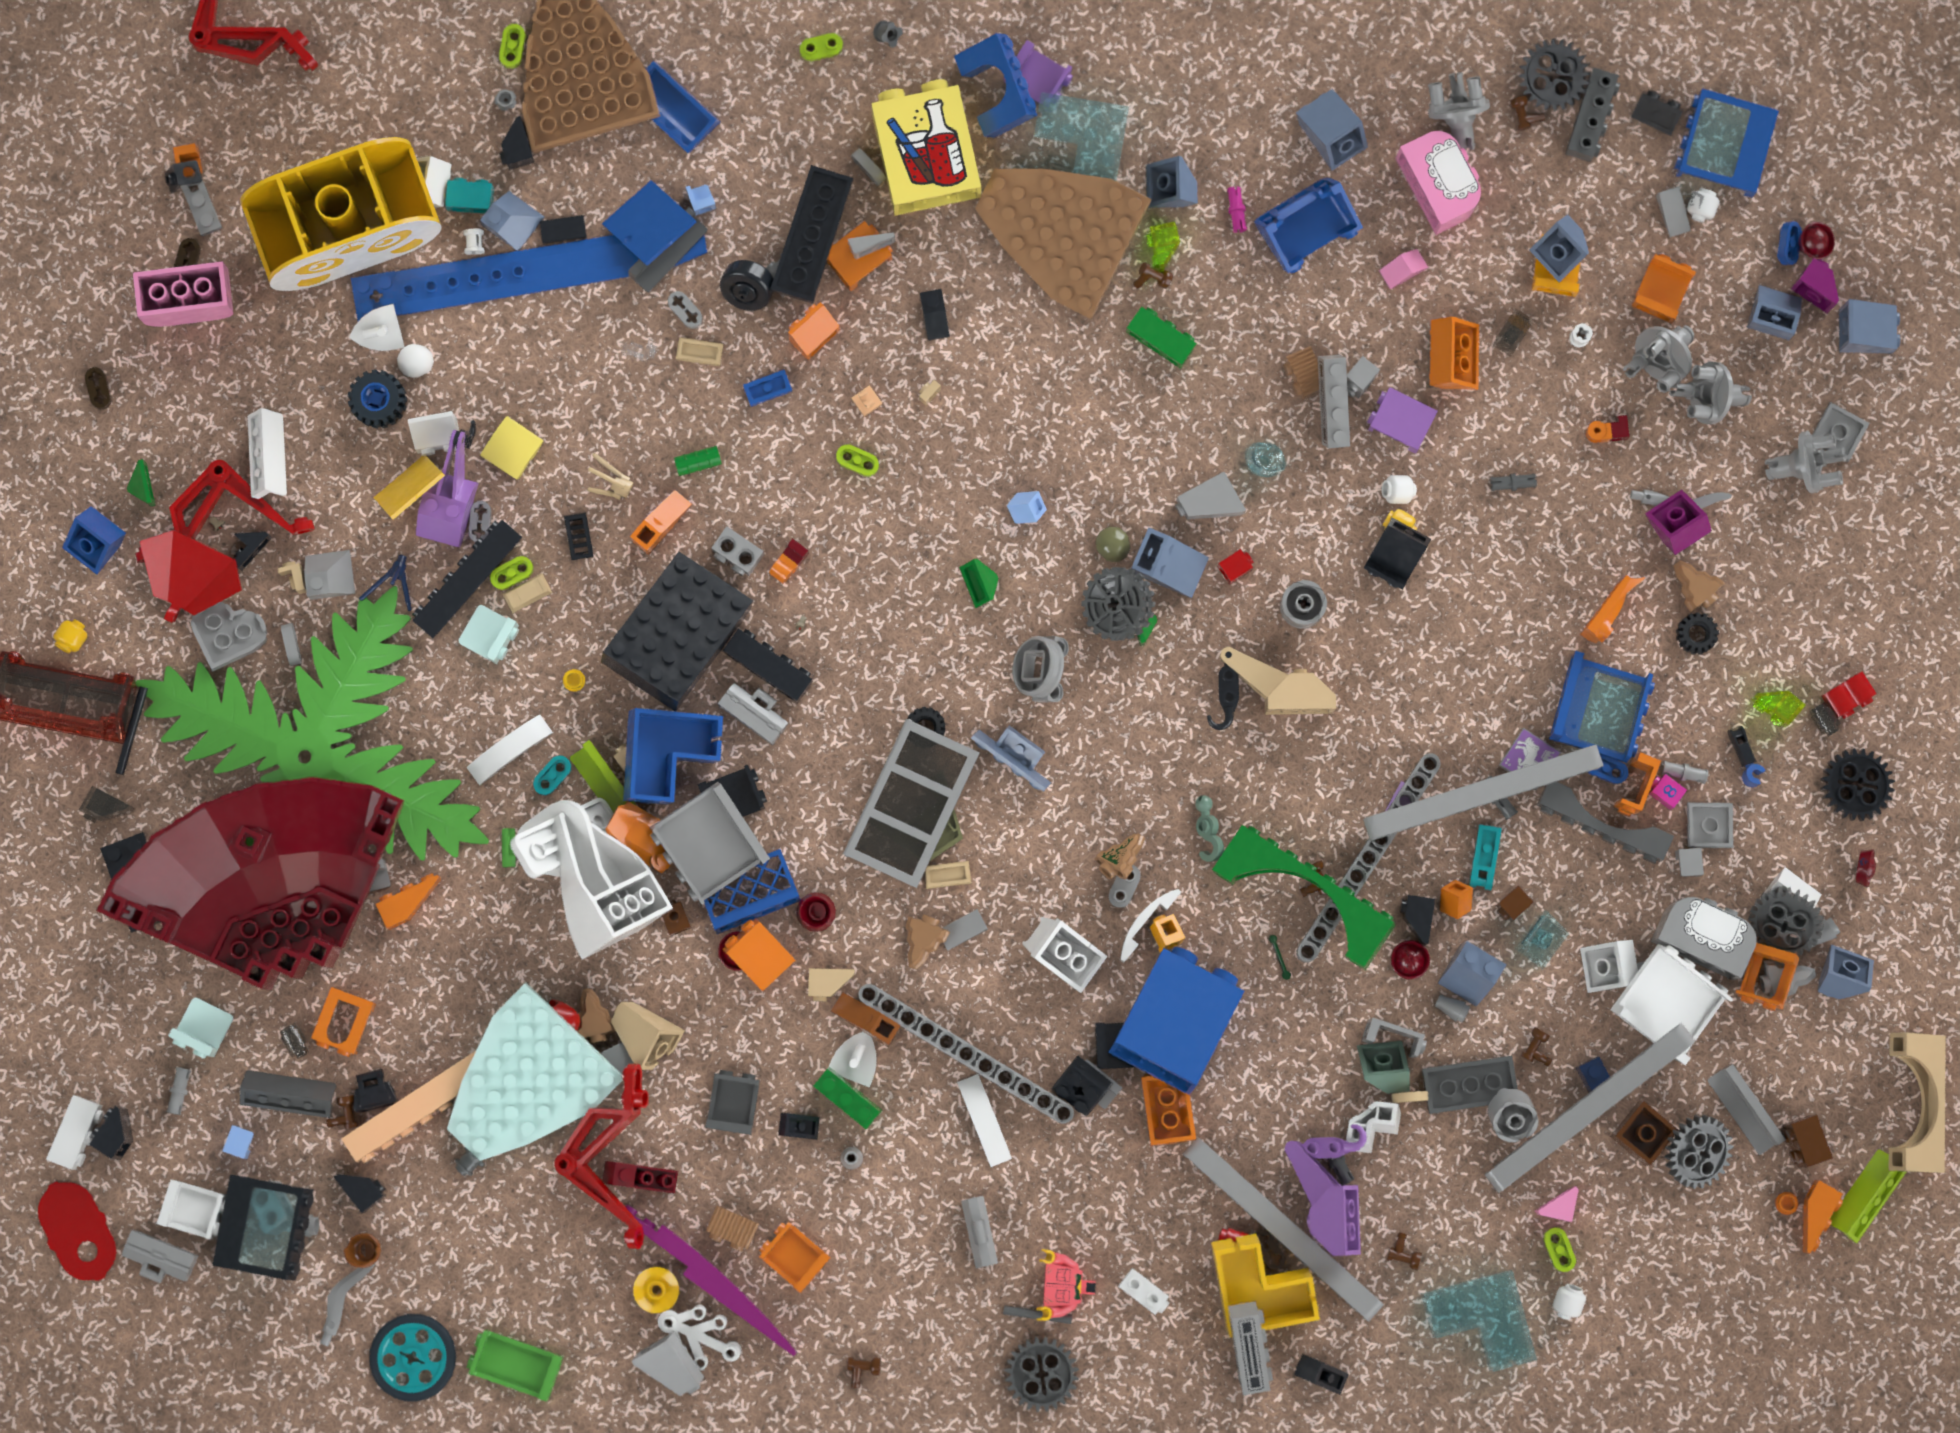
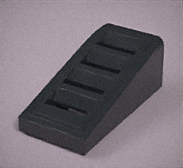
[564,512,594,560]

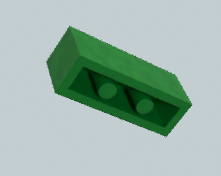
[1126,306,1197,369]
[813,1067,883,1129]

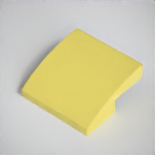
[480,416,544,480]

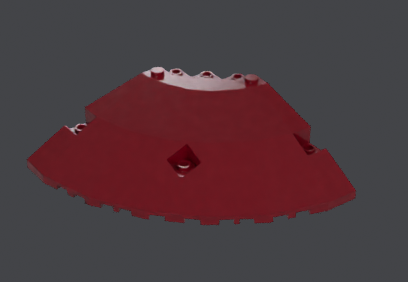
[96,777,405,990]

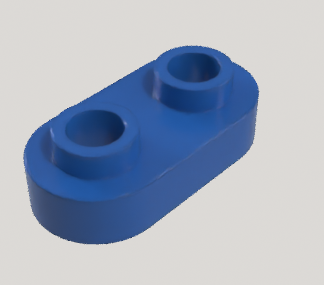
[1777,221,1802,266]
[1587,755,1629,784]

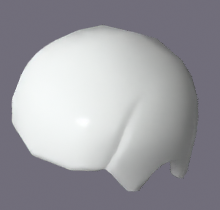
[397,344,434,378]

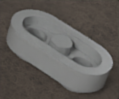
[1108,865,1141,908]

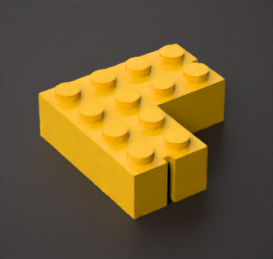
[1211,1234,1320,1337]

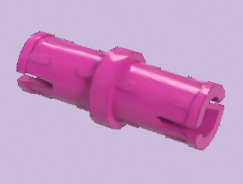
[1227,186,1247,233]

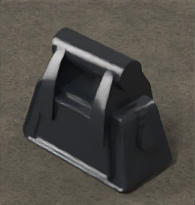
[354,1069,399,1113]

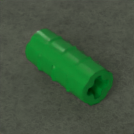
[674,446,722,477]

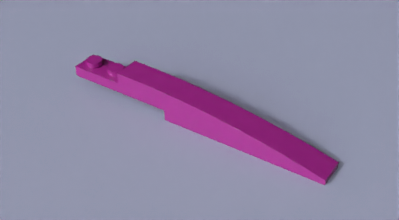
[625,1204,797,1356]

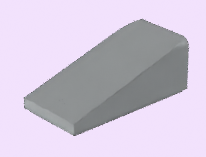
[1656,187,1691,237]
[848,232,895,259]
[943,909,988,951]

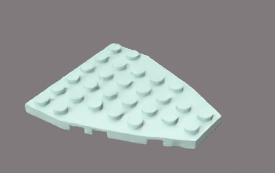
[447,982,623,1161]

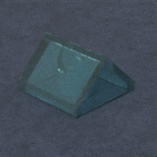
[1514,910,1569,969]

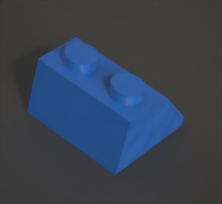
[62,506,126,575]

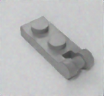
[181,173,222,237]

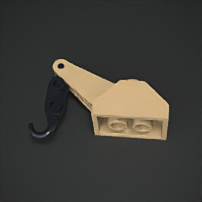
[1207,647,1336,731]

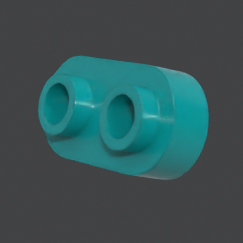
[533,756,572,796]

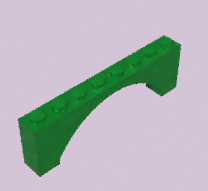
[1212,825,1395,971]

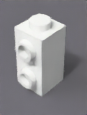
[1118,1268,1169,1315]

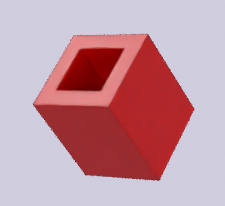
[1217,549,1254,585]

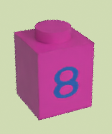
[1649,774,1687,810]

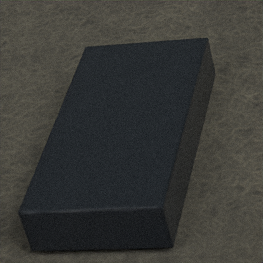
[540,215,587,244]

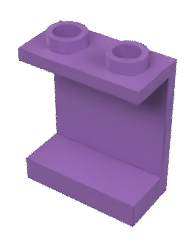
[1004,40,1073,109]
[1367,387,1437,454]

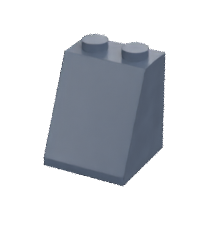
[1296,89,1368,171]
[1839,299,1900,354]
[1438,941,1506,1007]

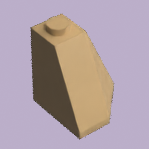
[611,1002,684,1070]

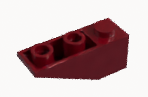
[602,1161,678,1194]

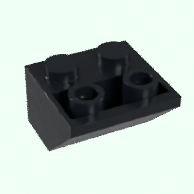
[89,1106,134,1160]

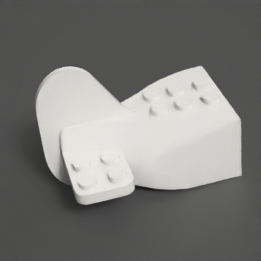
[510,798,673,960]

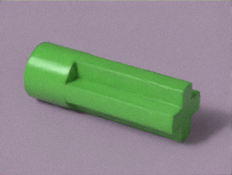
[502,828,516,868]

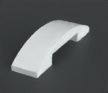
[466,715,553,785]
[1120,889,1181,963]
[957,1074,1012,1167]

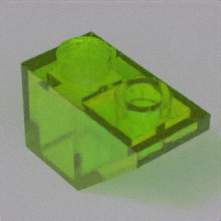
[1146,221,1180,272]
[1750,690,1806,728]

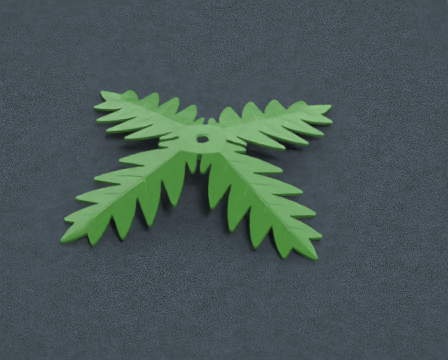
[135,586,489,861]

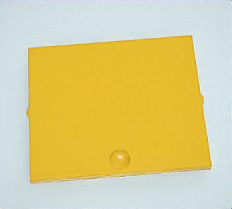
[373,455,445,519]

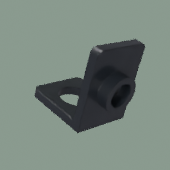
[165,161,202,194]

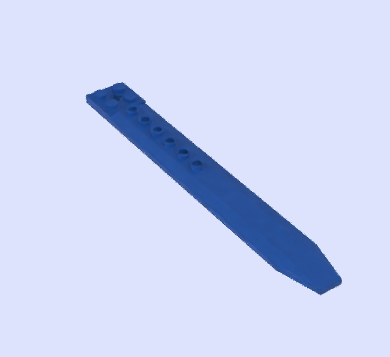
[351,235,707,322]

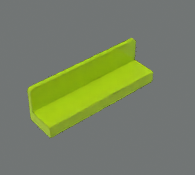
[570,740,637,813]
[1830,1149,1906,1243]

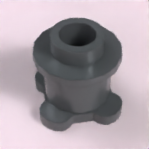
[873,20,903,48]
[455,1147,485,1176]

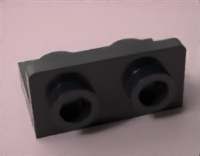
[1631,89,1683,136]

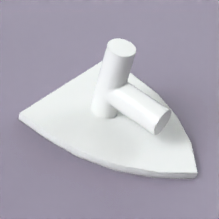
[349,304,405,351]
[829,1032,876,1087]

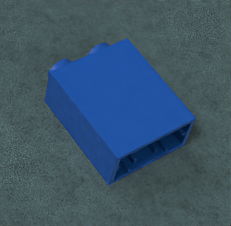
[1108,947,1244,1095]

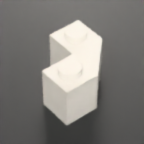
[1346,1101,1401,1153]

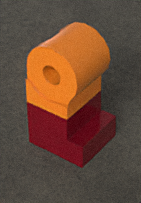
[1586,415,1630,443]
[769,538,809,584]

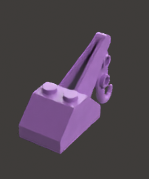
[1285,1124,1367,1256]

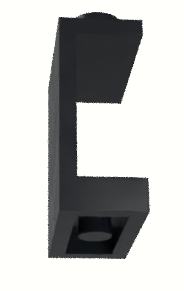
[1364,517,1431,590]
[697,765,767,817]
[1095,1023,1137,1069]

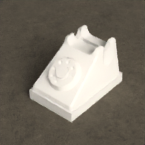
[1022,917,1107,993]

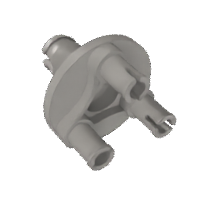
[1428,72,1490,150]
[1623,325,1694,393]
[1669,362,1752,425]
[1765,431,1846,494]

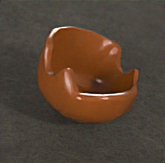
[344,1233,381,1268]

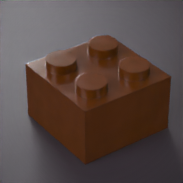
[1610,1101,1679,1166]
[1781,1115,1833,1168]

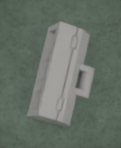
[718,683,789,746]
[961,1196,998,1268]
[122,1230,199,1284]

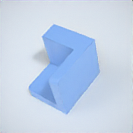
[686,185,716,216]
[1007,491,1047,524]
[223,1125,254,1159]

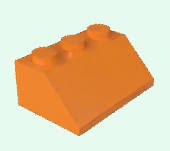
[1429,316,1479,390]

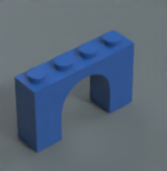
[954,33,1038,138]

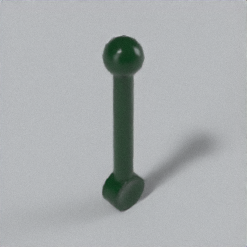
[1268,935,1291,980]

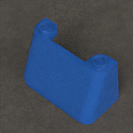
[1254,177,1363,273]

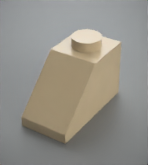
[808,968,855,1002]

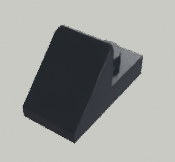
[233,532,272,571]
[778,1113,820,1140]

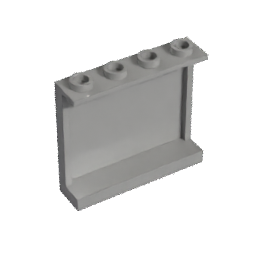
[650,782,770,905]

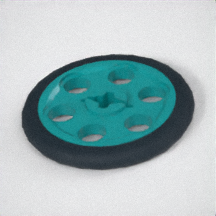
[369,1314,456,1402]

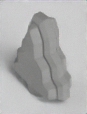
[1759,960,1816,1000]

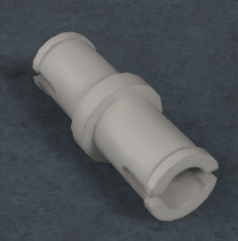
[1660,761,1708,784]
[166,1067,191,1115]

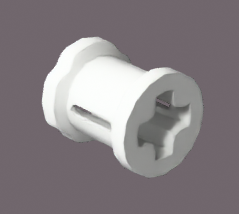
[463,228,485,255]
[1569,324,1593,347]

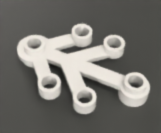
[658,1305,742,1370]

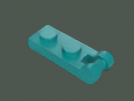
[1468,824,1502,891]

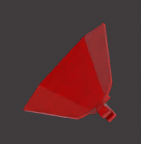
[139,530,242,623]

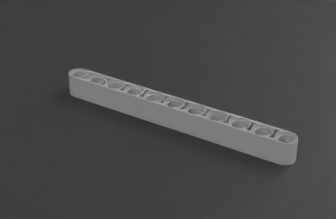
[1363,745,1604,841]
[1296,753,1441,963]
[859,984,1074,1124]
[1484,1023,1696,1193]
[1183,1137,1384,1322]

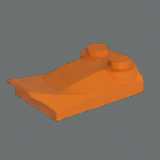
[1580,575,1645,644]
[605,801,671,873]
[1141,1073,1196,1146]

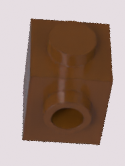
[1496,885,1534,922]
[662,900,692,936]

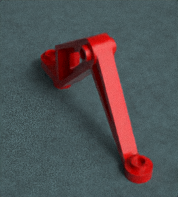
[189,0,319,72]
[135,460,315,563]
[554,1064,649,1249]

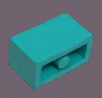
[445,178,494,214]

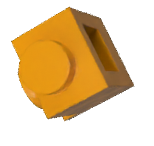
[1149,914,1185,953]

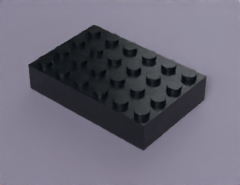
[601,552,753,712]

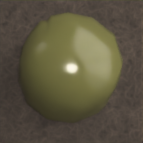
[1095,527,1131,562]

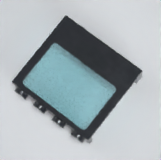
[212,1174,314,1281]

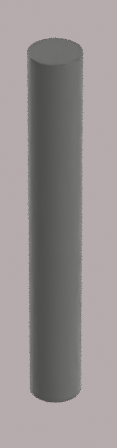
[1003,1305,1072,1324]

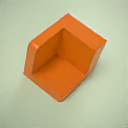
[173,143,203,177]
[1440,880,1473,920]

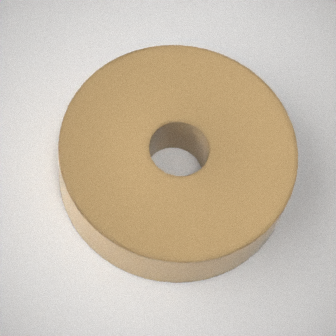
[1391,1091,1428,1103]

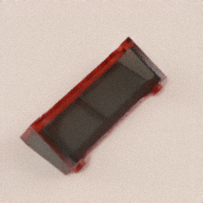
[0,651,137,744]

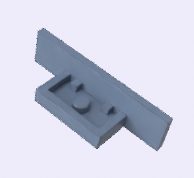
[971,725,1051,792]

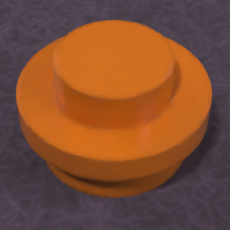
[1775,1192,1798,1215]

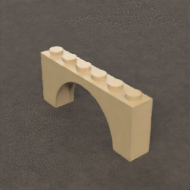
[1889,1033,1945,1173]

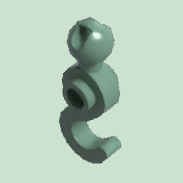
[1195,795,1224,862]

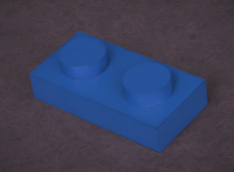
[743,369,793,407]

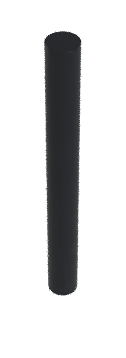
[115,686,148,775]

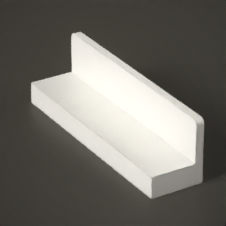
[248,408,287,499]

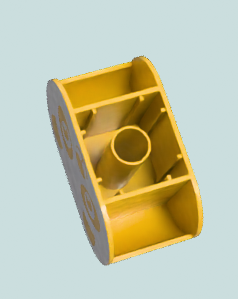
[240,137,442,291]

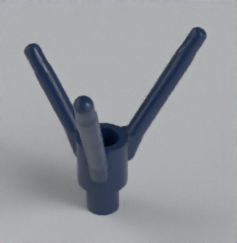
[359,555,412,611]

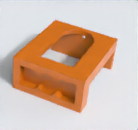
[1735,942,1799,1011]
[311,987,376,1057]

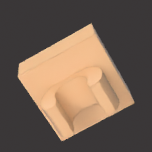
[851,385,882,417]

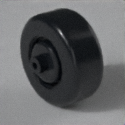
[720,260,774,311]

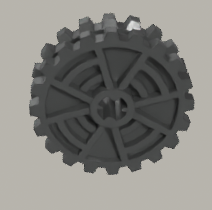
[1081,567,1155,641]

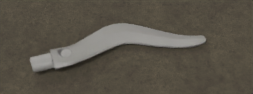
[1630,489,1732,509]
[320,1263,376,1346]

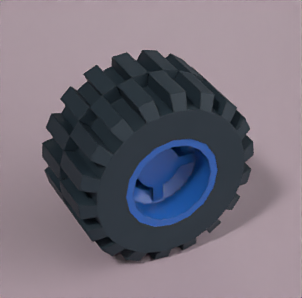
[348,369,407,429]

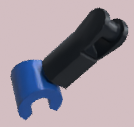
[1727,726,1766,788]

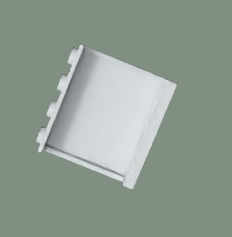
[1611,944,1733,1065]

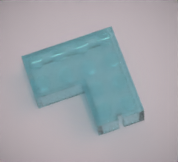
[1034,92,1129,181]
[1421,1269,1537,1372]

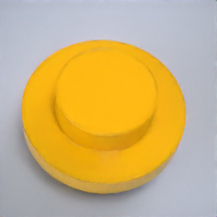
[563,669,586,692]

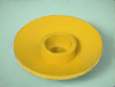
[633,1267,679,1313]

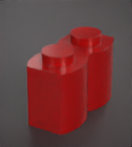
[1821,671,1877,720]

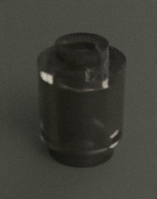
[1809,702,1841,737]
[279,1023,311,1059]

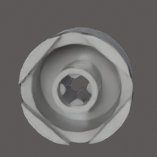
[1280,580,1327,629]
[1488,1088,1538,1143]

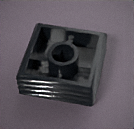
[1052,1056,1113,1116]

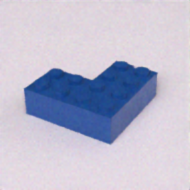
[623,708,723,805]

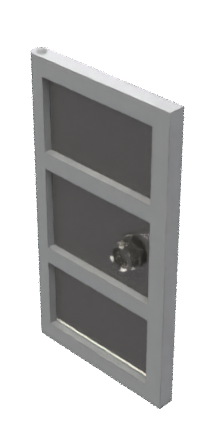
[843,719,980,888]

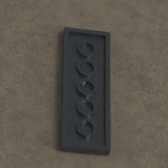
[771,165,854,304]

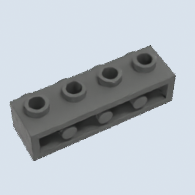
[1565,67,1620,162]

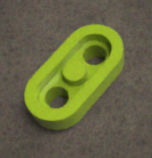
[499,24,526,69]
[800,33,843,61]
[836,444,879,477]
[490,556,533,590]
[1543,1227,1576,1272]

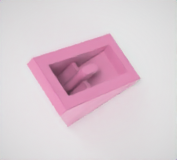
[1379,249,1429,290]
[1535,1186,1578,1222]

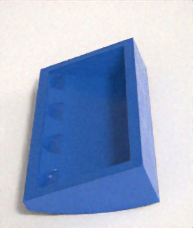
[646,61,721,153]

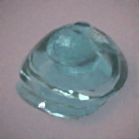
[1244,442,1286,477]

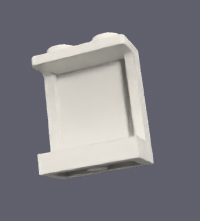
[157,1180,226,1240]

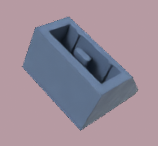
[1746,285,1802,340]

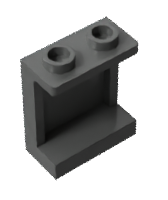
[705,1070,760,1135]

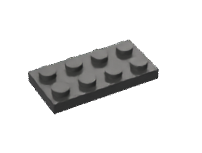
[1421,1056,1518,1114]

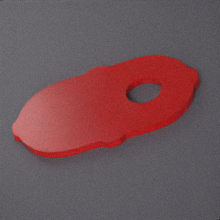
[38,1181,116,1281]

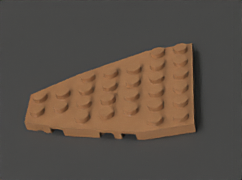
[522,0,660,153]
[975,169,1152,319]

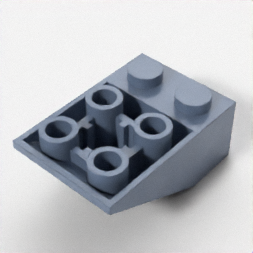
[1131,527,1209,599]

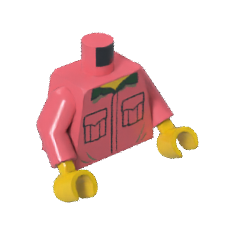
[1036,1249,1096,1321]

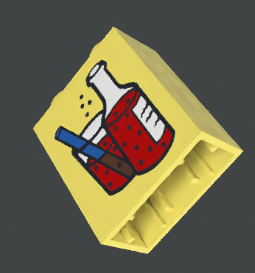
[871,79,981,216]

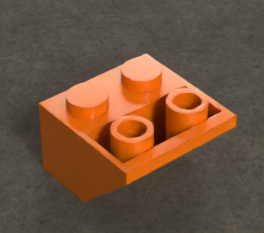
[788,302,840,360]

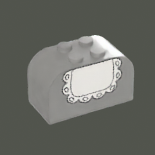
[1650,897,1756,980]

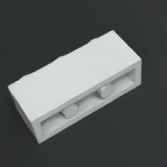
[46,1095,104,1170]

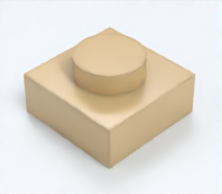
[919,380,941,406]

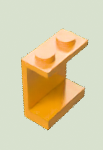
[1532,234,1580,297]

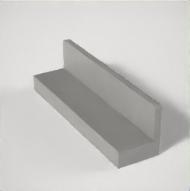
[1708,1064,1786,1155]

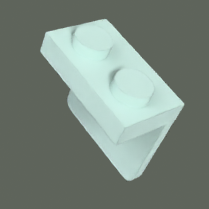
[459,605,519,664]
[168,998,233,1059]

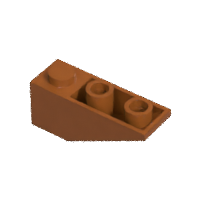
[831,992,901,1047]

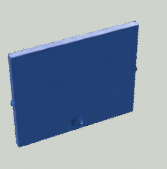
[602,180,696,266]

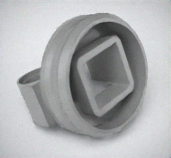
[1012,636,1069,703]

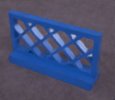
[704,849,801,935]

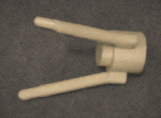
[587,453,634,500]

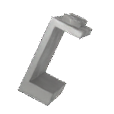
[1361,1018,1427,1058]

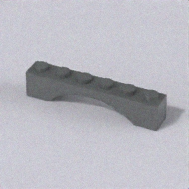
[1537,782,1674,864]

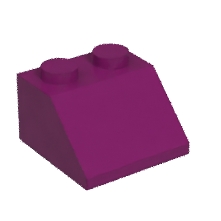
[1791,258,1839,314]
[1645,489,1712,555]

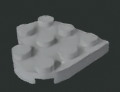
[191,602,267,672]

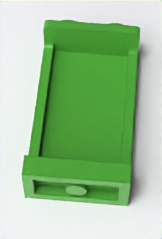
[467,1330,564,1402]

